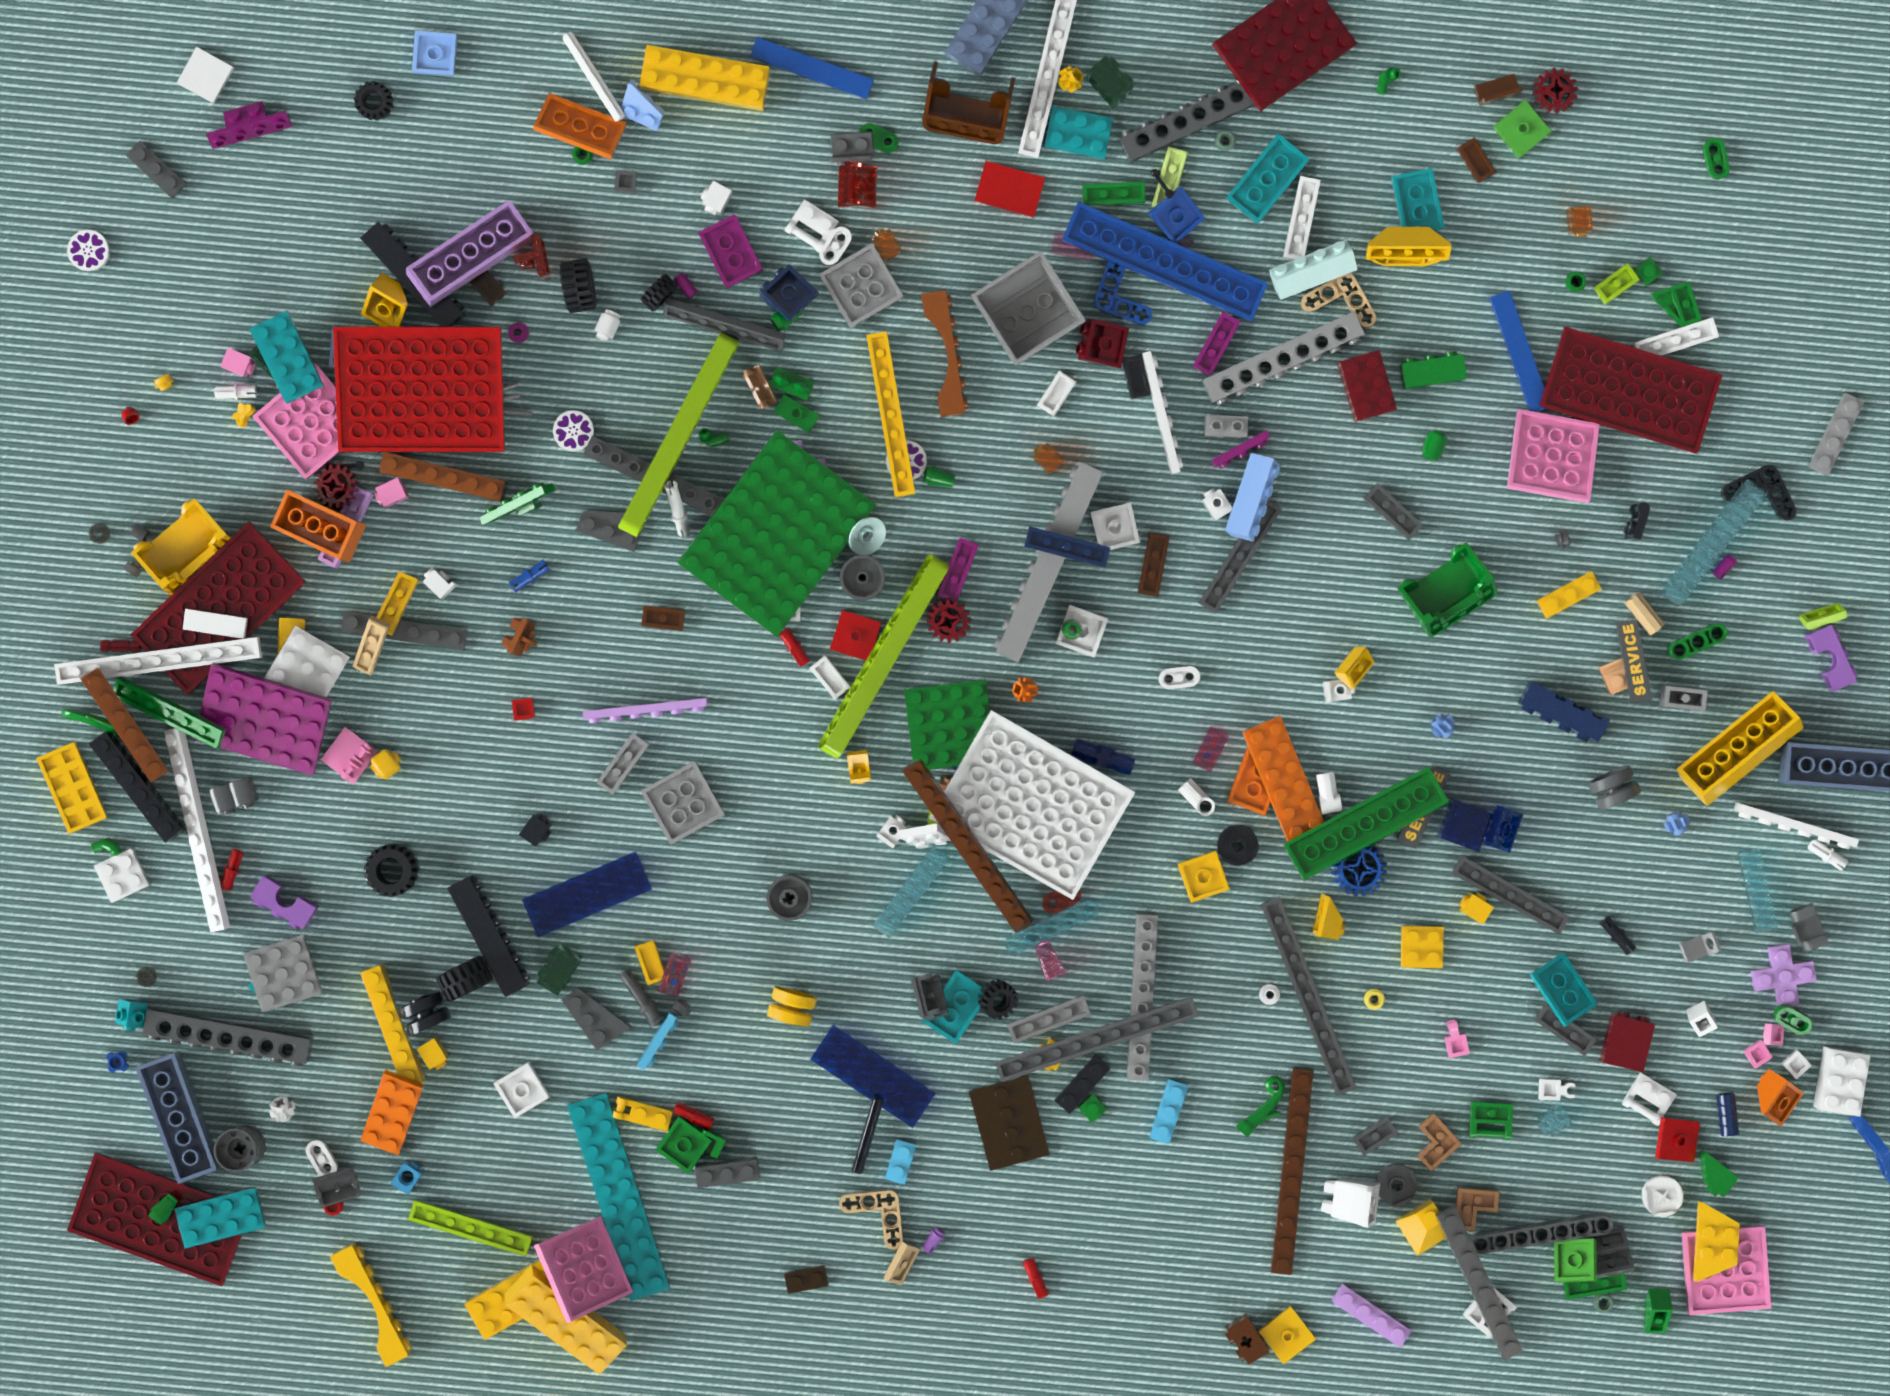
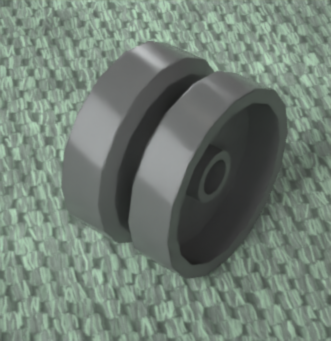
[840,555,885,601]
[1587,765,1641,810]
[766,874,813,921]

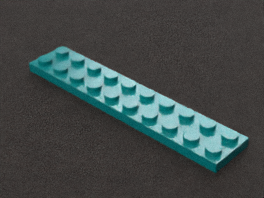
[567,1092,670,1302]

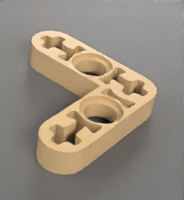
[1300,273,1376,328]
[839,1189,903,1250]

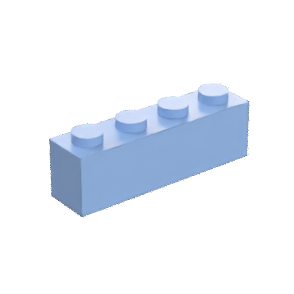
[1225,453,1280,542]

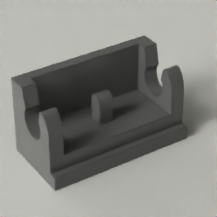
[911,973,949,1021]
[313,1167,361,1208]

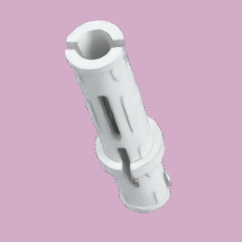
[664,480,691,537]

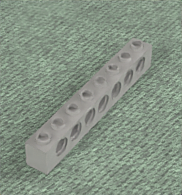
[1202,312,1364,405]
[1126,913,1158,1081]

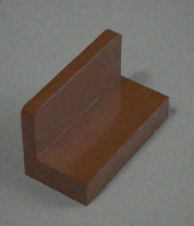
[1474,74,1523,106]

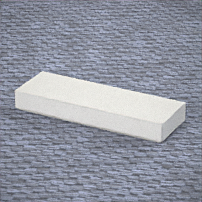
[183,609,248,639]

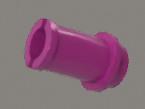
[673,272,698,299]
[1711,554,1737,580]

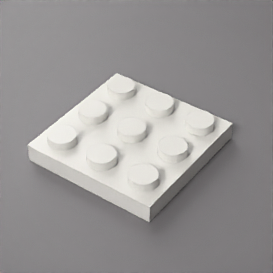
[264,626,350,697]

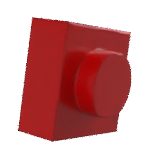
[511,697,536,721]

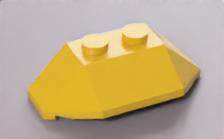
[1366,226,1452,266]

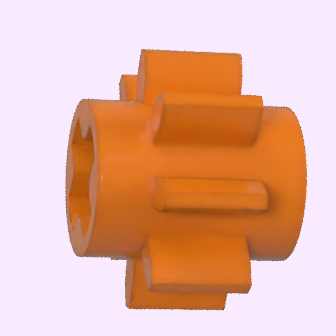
[1012,678,1038,702]

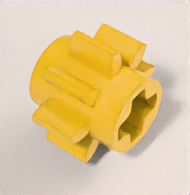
[1058,65,1083,93]

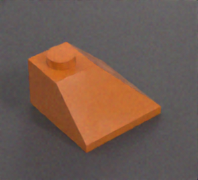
[1757,1069,1804,1127]

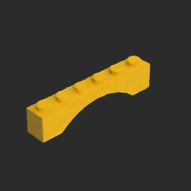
[360,963,426,1083]
[330,1242,412,1367]

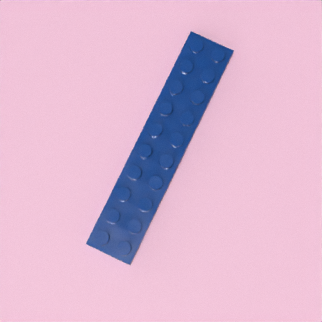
[1062,202,1268,322]

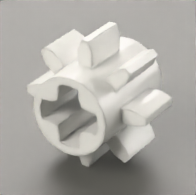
[269,1097,295,1122]

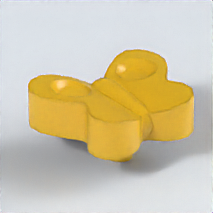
[232,403,255,428]

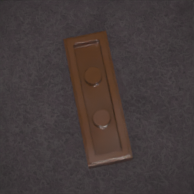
[1137,532,1170,597]

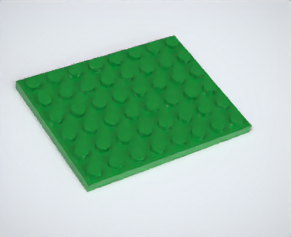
[677,430,876,637]

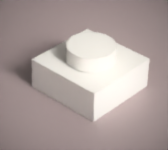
[1781,1050,1812,1079]

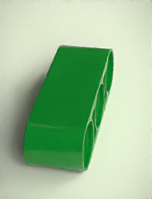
[1667,624,1727,659]

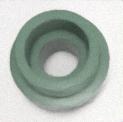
[1215,130,1236,151]
[1593,1293,1614,1313]

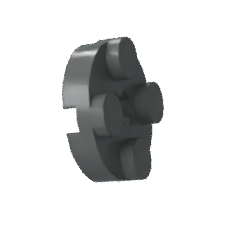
[1376,1164,1418,1206]

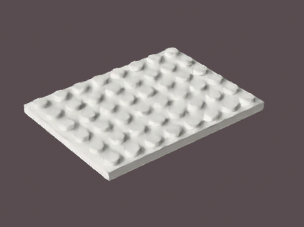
[929,710,1135,900]

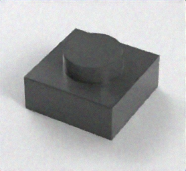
[614,170,637,194]

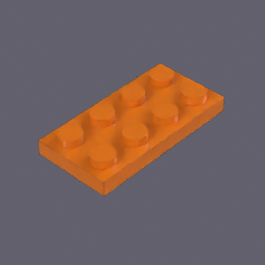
[533,93,626,159]
[360,1070,424,1156]

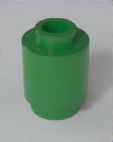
[1422,429,1448,462]

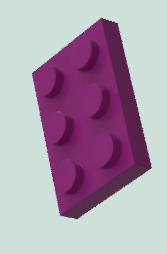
[698,214,763,289]

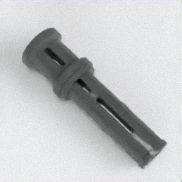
[618,968,666,1028]

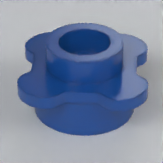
[107,1051,129,1073]

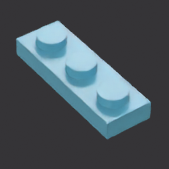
[637,1011,678,1070]
[1149,1079,1188,1144]

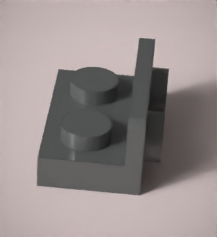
[831,131,875,165]

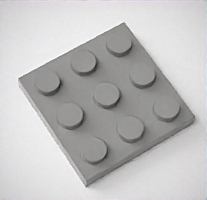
[819,243,904,329]
[641,761,725,845]
[243,934,323,1013]

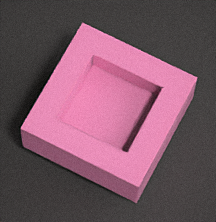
[1763,1023,1784,1046]
[1743,1040,1773,1069]

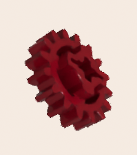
[1532,68,1578,114]
[314,464,359,509]
[926,597,972,643]

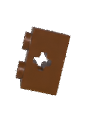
[1225,1313,1269,1365]

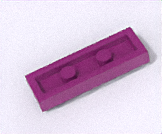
[1192,312,1241,376]
[1211,430,1270,469]
[937,538,979,602]

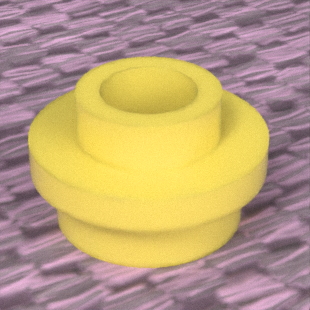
[1364,989,1385,1010]

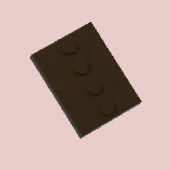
[969,1075,1050,1171]

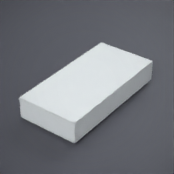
[1037,370,1076,417]
[810,655,851,700]

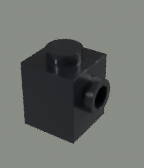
[519,813,552,847]

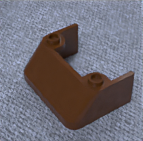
[922,61,1016,144]

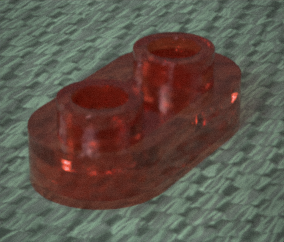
[1042,889,1081,914]

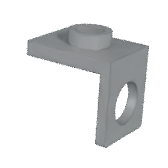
[1679,932,1721,963]

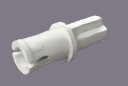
[214,384,257,400]
[1808,840,1848,871]

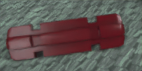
[100,640,142,652]

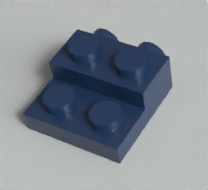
[760,264,819,322]

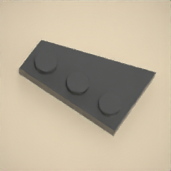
[576,511,644,552]
[562,988,631,1051]

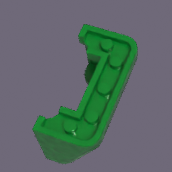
[1397,542,1497,637]

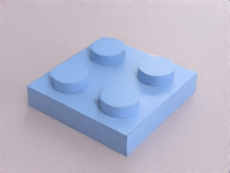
[412,31,458,77]

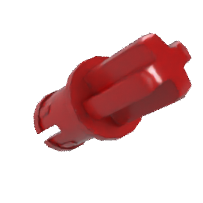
[779,627,810,667]
[220,849,244,891]
[673,1102,715,1130]
[1022,1257,1049,1299]

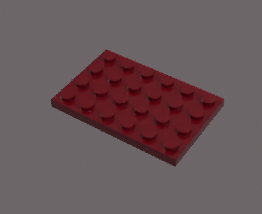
[1212,0,1357,112]

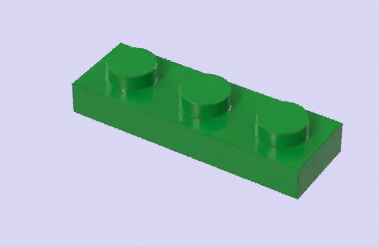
[1082,181,1146,206]
[1562,1273,1627,1300]

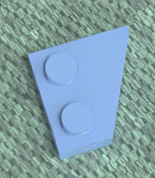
[621,79,664,131]

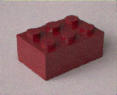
[1337,350,1397,423]

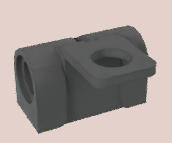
[1789,903,1829,951]

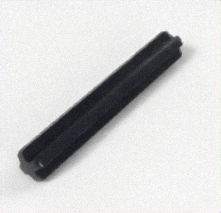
[852,1096,884,1174]

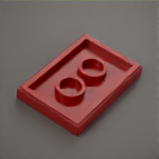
[974,161,1045,218]

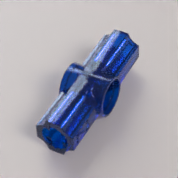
[1071,739,1135,776]

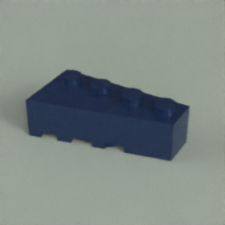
[1517,682,1610,743]

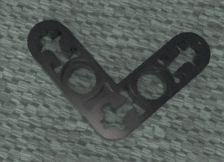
[1721,465,1797,521]

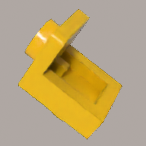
[847,750,871,784]

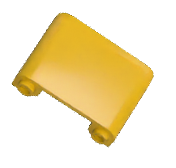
[131,498,230,595]

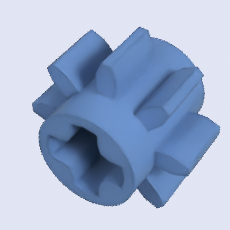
[1431,713,1456,738]
[1664,811,1691,836]

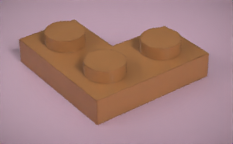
[1416,1113,1461,1171]
[1455,1187,1500,1231]

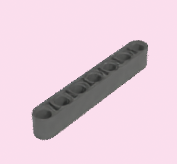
[1470,1213,1613,1254]

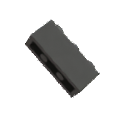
[695,1156,760,1188]

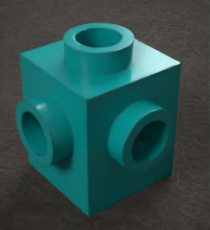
[115,999,148,1031]

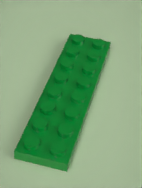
[1283,766,1449,881]

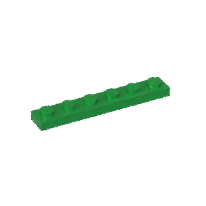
[113,676,226,749]

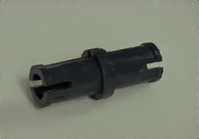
[1599,915,1636,955]

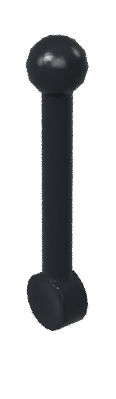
[1151,169,1174,199]
[322,461,364,470]

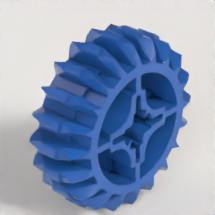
[1331,844,1387,896]

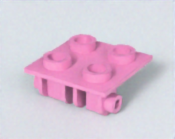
[321,727,378,784]

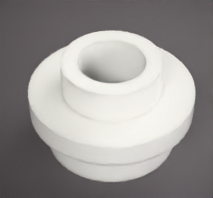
[1259,984,1280,1005]

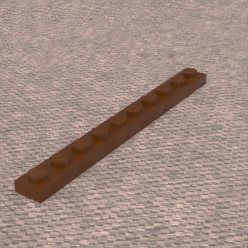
[902,759,1033,932]
[1270,1068,1314,1275]

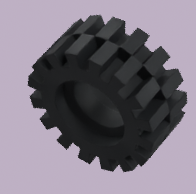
[354,81,393,121]
[640,273,678,312]
[978,979,1018,1020]

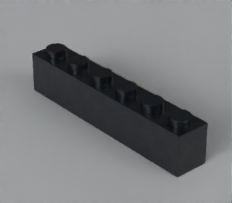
[360,222,465,326]
[89,731,186,843]
[447,875,530,998]

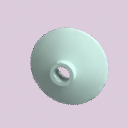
[849,517,886,555]

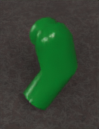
[1377,67,1401,95]
[699,428,729,447]

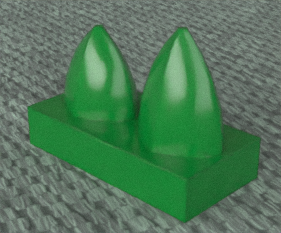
[769,367,815,401]

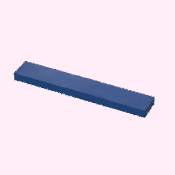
[750,37,874,100]
[1489,290,1546,412]

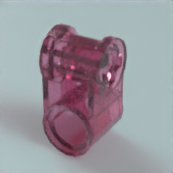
[1035,941,1066,983]

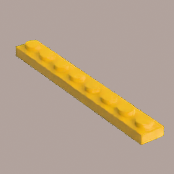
[866,331,916,498]

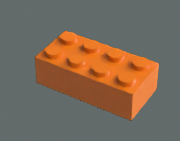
[270,490,366,563]

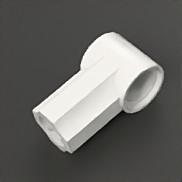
[1316,772,1342,815]
[1178,778,1215,816]

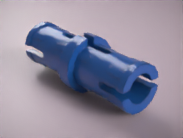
[509,559,550,593]

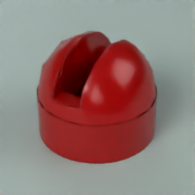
[121,407,140,425]

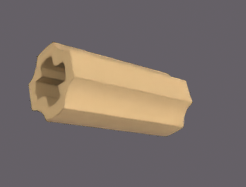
[1625,592,1665,635]

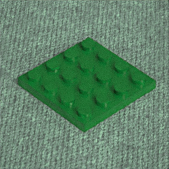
[904,679,990,770]

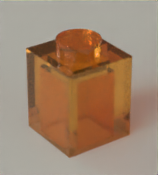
[1566,206,1593,238]
[872,228,902,263]
[1032,443,1065,476]

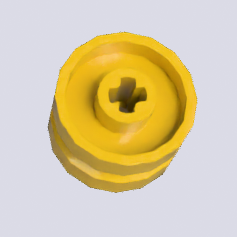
[767,986,817,1027]

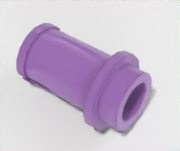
[921,1227,945,1254]

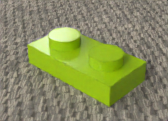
[1593,263,1640,305]
[1799,602,1847,630]

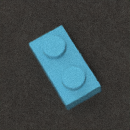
[885,1139,916,1185]

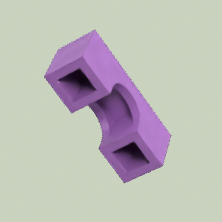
[1804,625,1857,692]
[250,875,319,930]

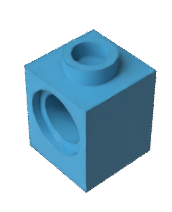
[390,1160,424,1195]

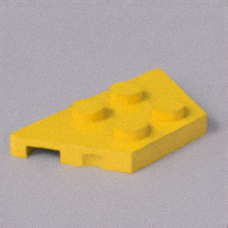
[1693,1201,1740,1282]

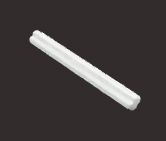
[563,32,625,122]

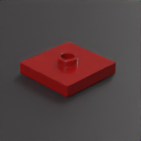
[830,610,881,661]
[1655,1117,1700,1163]

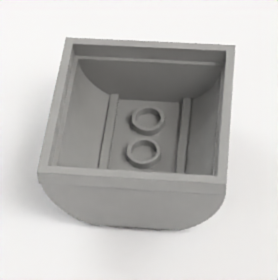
[971,251,1086,366]

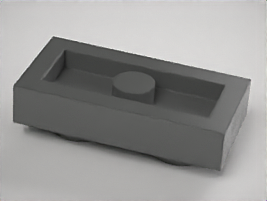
[1352,1116,1398,1156]

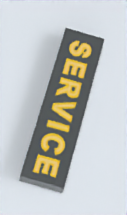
[1616,620,1652,704]
[1397,765,1451,849]

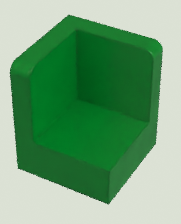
[702,1128,727,1159]

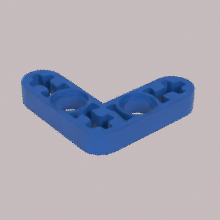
[1094,261,1152,325]
[1849,1115,1890,1183]

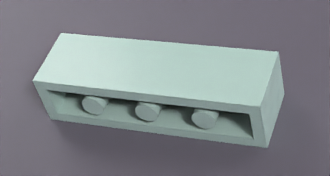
[1269,240,1358,300]

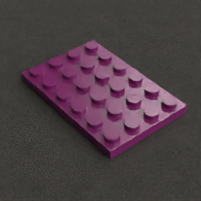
[194,663,332,776]

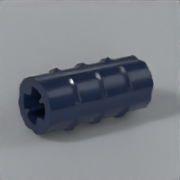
[1716,1092,1739,1136]

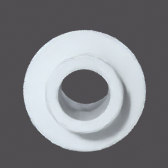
[594,309,621,342]

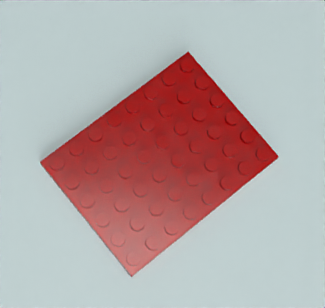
[333,326,505,452]

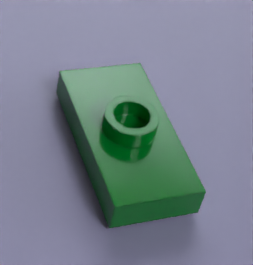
[774,395,820,433]

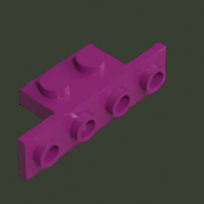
[206,101,292,149]

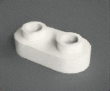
[819,227,852,266]
[1158,666,1200,689]
[306,1139,338,1176]

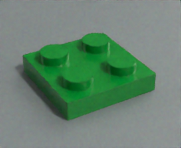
[655,1116,713,1174]

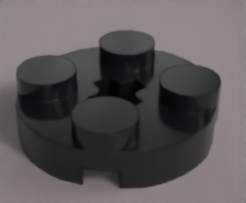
[1217,824,1259,866]

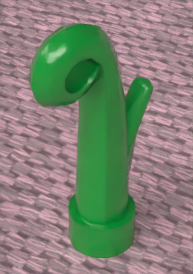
[61,709,120,738]
[1236,1076,1285,1138]

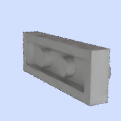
[596,733,650,795]

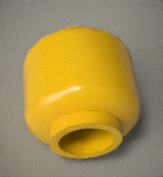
[370,749,401,780]

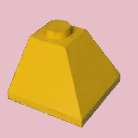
[361,273,408,326]
[1312,893,1345,940]
[1395,1199,1446,1256]

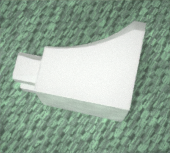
[1321,1178,1380,1228]

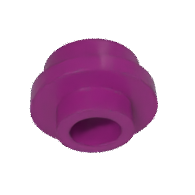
[508,322,529,343]

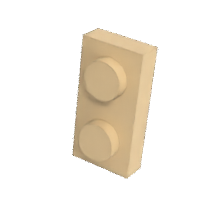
[884,1241,920,1286]

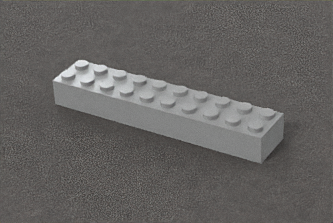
[993,462,1103,663]

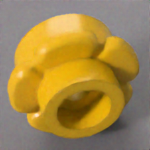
[154,374,174,391]

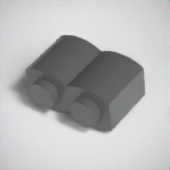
[209,777,259,816]

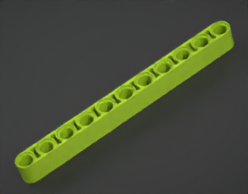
[618,332,740,537]
[818,554,949,759]

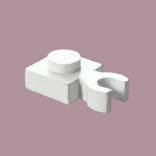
[1538,1078,1575,1101]

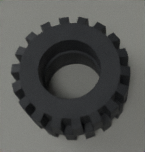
[560,258,597,314]
[364,844,419,897]
[436,956,494,1002]

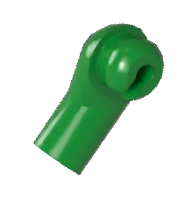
[91,838,122,856]

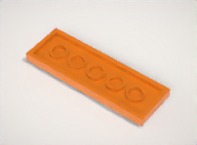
[1242,716,1324,842]

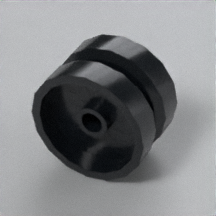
[398,991,452,1036]

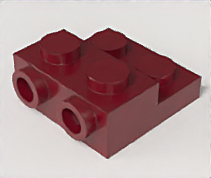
[1076,319,1129,368]

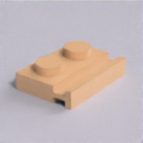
[1598,658,1649,695]

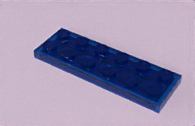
[522,851,652,937]
[810,1024,936,1128]

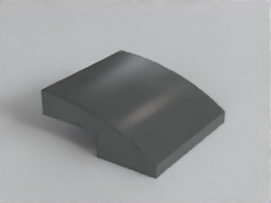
[1583,1227,1635,1279]

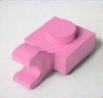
[1444,1019,1470,1058]

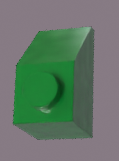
[1700,1150,1739,1198]
[1644,1288,1673,1333]

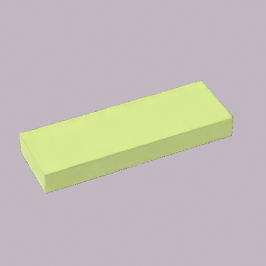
[1151,146,1188,208]

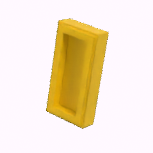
[634,940,667,985]

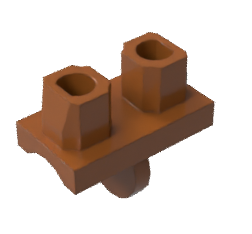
[501,618,538,657]

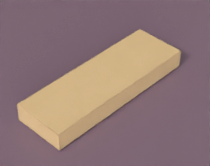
[352,616,390,676]

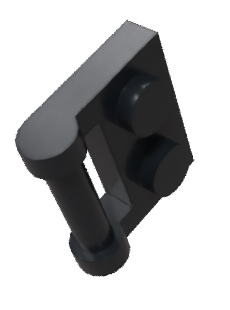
[1623,502,1650,542]

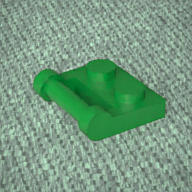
[1468,1101,1513,1140]

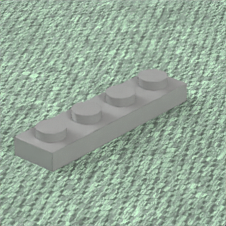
[1808,393,1864,476]
[1007,995,1091,1044]

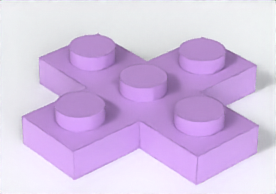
[1751,944,1817,1006]

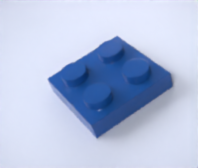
[1148,186,1206,243]

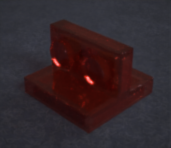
[838,161,877,209]
[513,233,551,281]

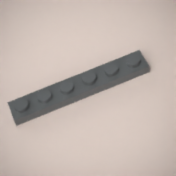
[663,298,786,352]
[1198,500,1282,614]
[341,611,467,651]
[1451,855,1570,935]

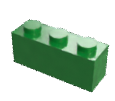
[1399,351,1467,390]

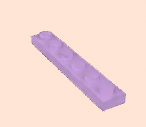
[583,698,708,723]

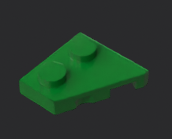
[1650,281,1702,327]

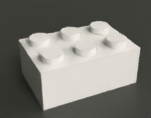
[1813,1046,1871,1117]

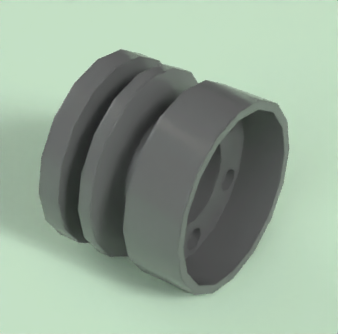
[214,1125,266,1172]

